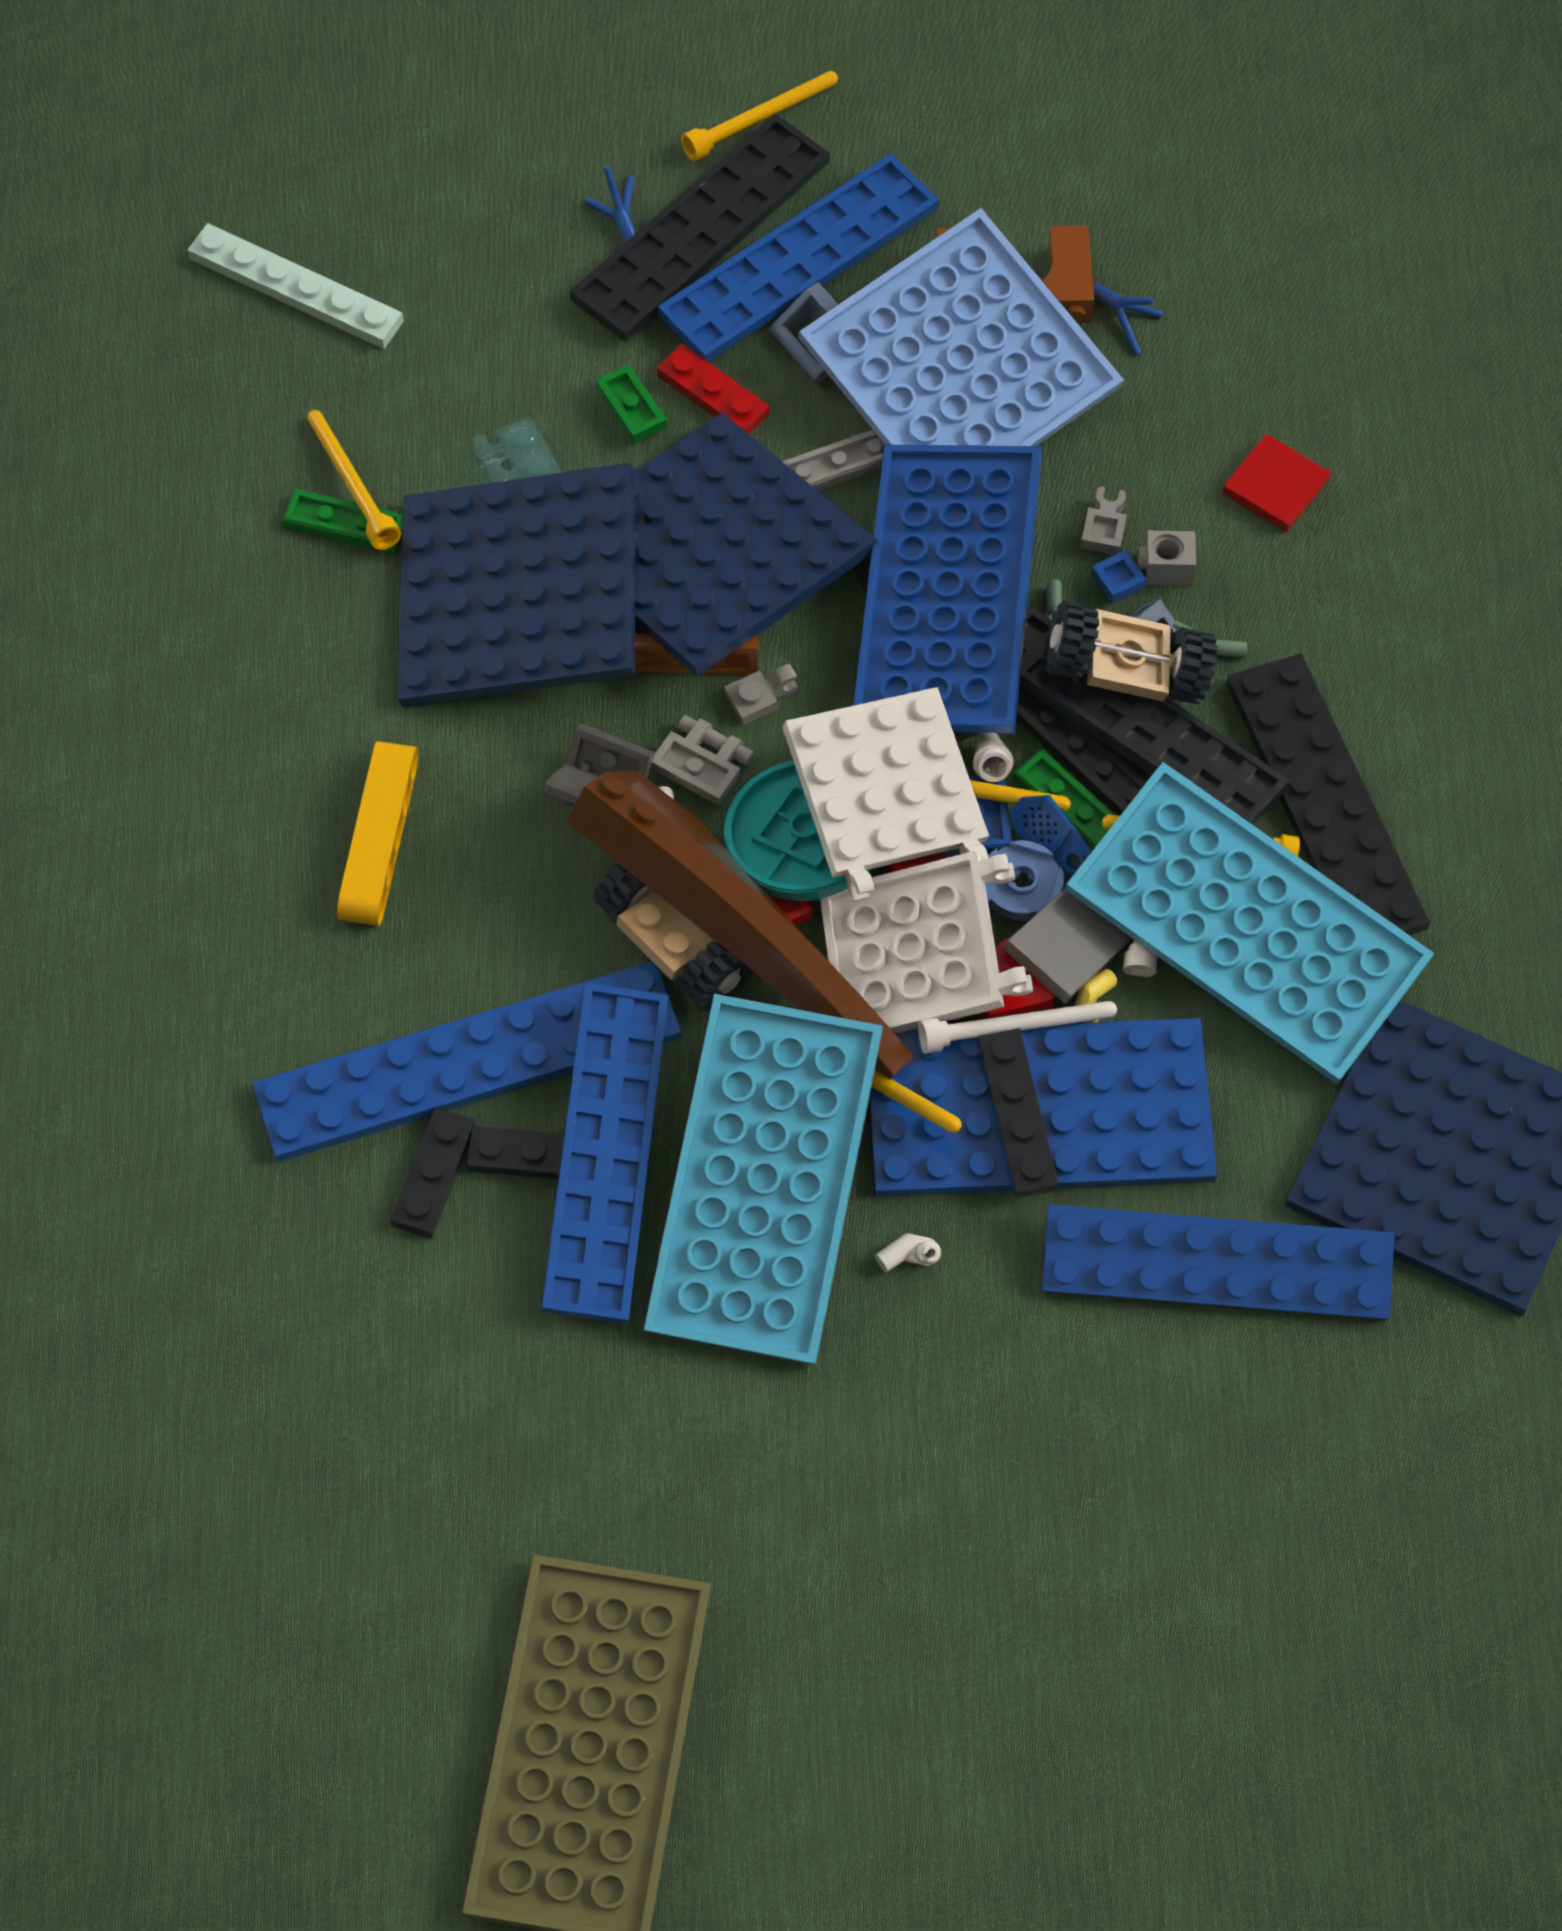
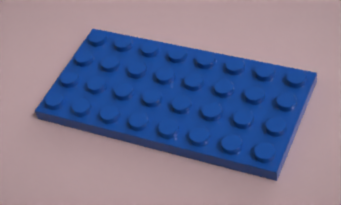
[853,444,1042,734]
[869,1018,1217,1197]

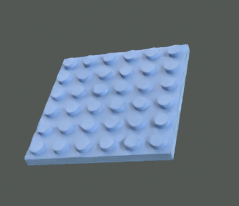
[798,208,1124,446]

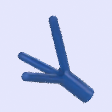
[585,165,637,242]
[1093,283,1164,356]

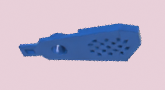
[1010,795,1092,877]

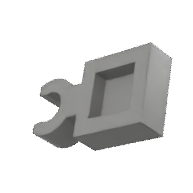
[1080,486,1127,555]

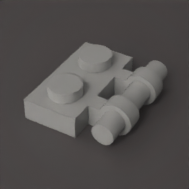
[650,715,755,806]

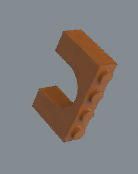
[936,226,1094,324]

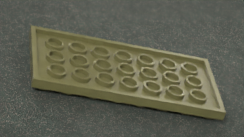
[462,1554,711,1931]

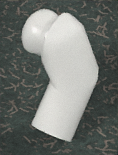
[874,1233,941,1272]

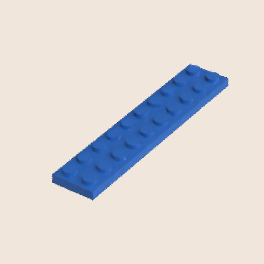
[252,962,682,1163]

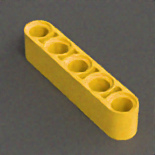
[337,741,418,926]

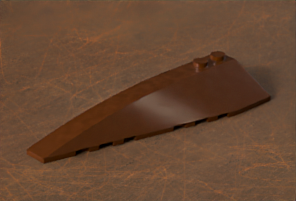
[567,771,914,1080]

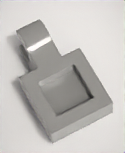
[724,664,798,725]

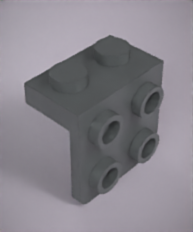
[543,723,655,805]

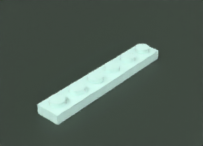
[187,223,404,349]

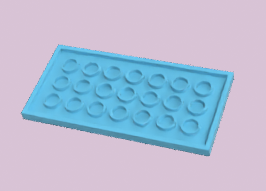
[1065,762,1435,1084]
[644,994,883,1366]

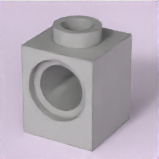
[1137,530,1196,586]

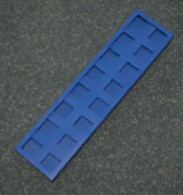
[658,153,939,362]
[540,982,669,1324]
[1041,1204,1395,1320]

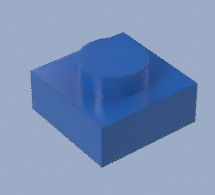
[1091,550,1147,604]

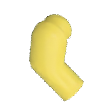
[1073,969,1117,1023]

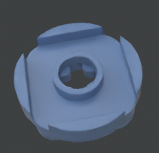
[985,840,1064,921]

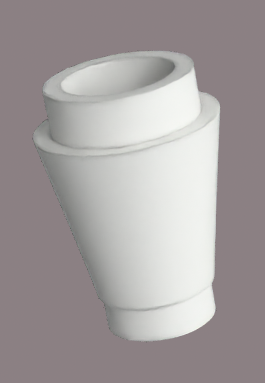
[973,733,1013,782]

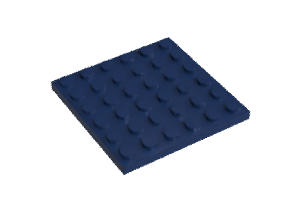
[635,413,877,677]
[397,462,635,707]
[1285,1000,1562,1316]

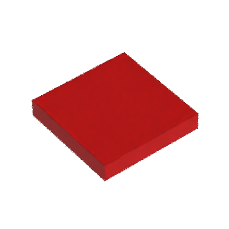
[1222,434,1331,532]

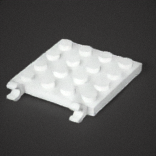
[782,687,989,902]
[820,851,1033,1033]

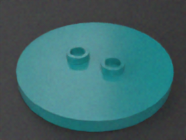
[724,760,871,901]

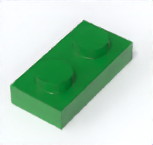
[596,364,667,444]

